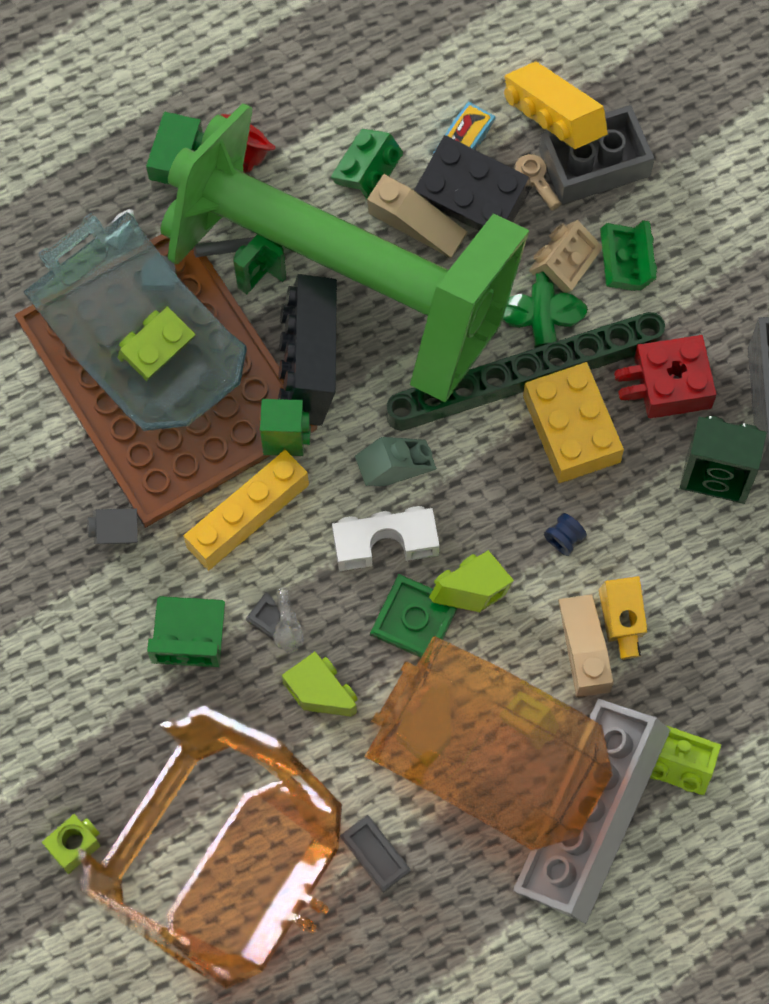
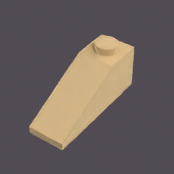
[367,174,467,258]
[558,594,613,698]

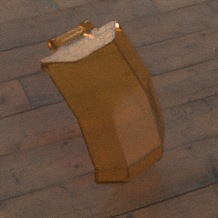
[364,636,613,851]

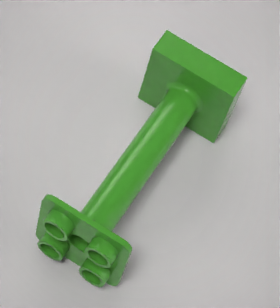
[160,104,529,402]

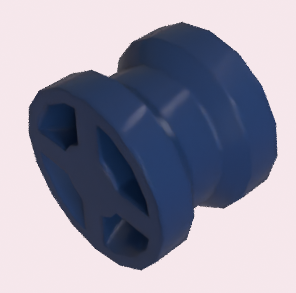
[544,513,587,556]

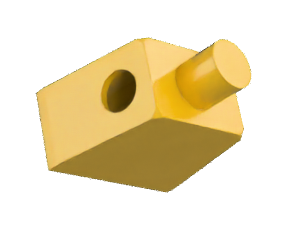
[598,576,647,659]

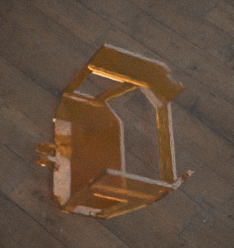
[78,706,342,989]

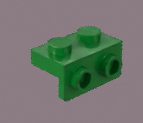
[330,128,403,199]
[600,220,657,291]
[233,234,287,295]

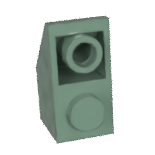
[355,437,437,486]

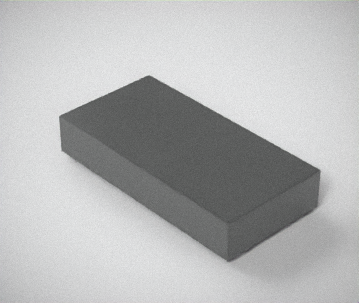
[340,815,411,892]

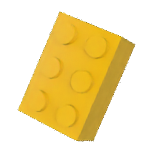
[523,362,624,484]

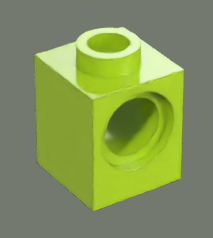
[41,814,101,874]

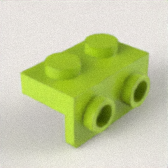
[117,306,196,381]

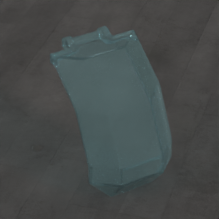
[23,212,247,431]

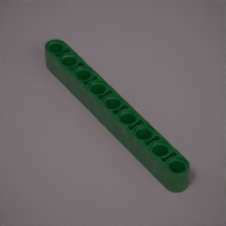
[387,312,665,431]

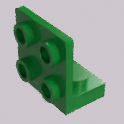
[147,596,225,667]

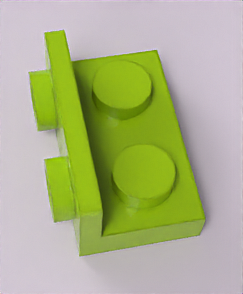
[650,725,721,795]

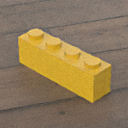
[504,61,608,149]
[183,450,309,571]

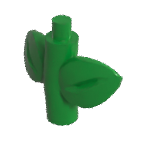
[502,271,588,348]

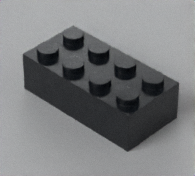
[278,274,337,426]

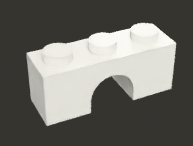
[332,506,439,571]

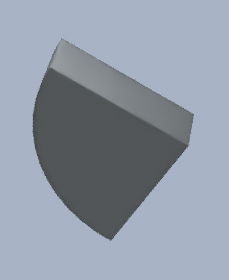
[246,592,280,640]

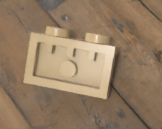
[529,220,602,293]

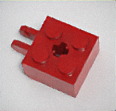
[614,335,717,419]

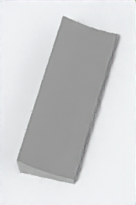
[513,699,670,924]

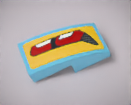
[433,102,496,154]

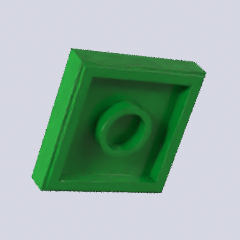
[370,574,458,663]

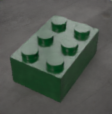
[679,416,767,504]

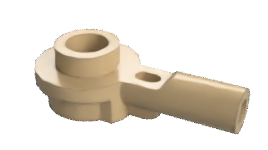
[515,154,561,210]

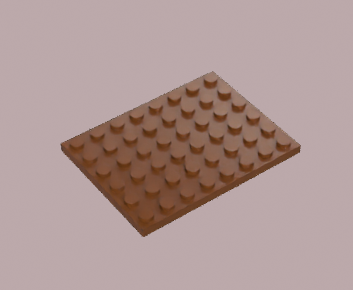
[14,234,317,528]

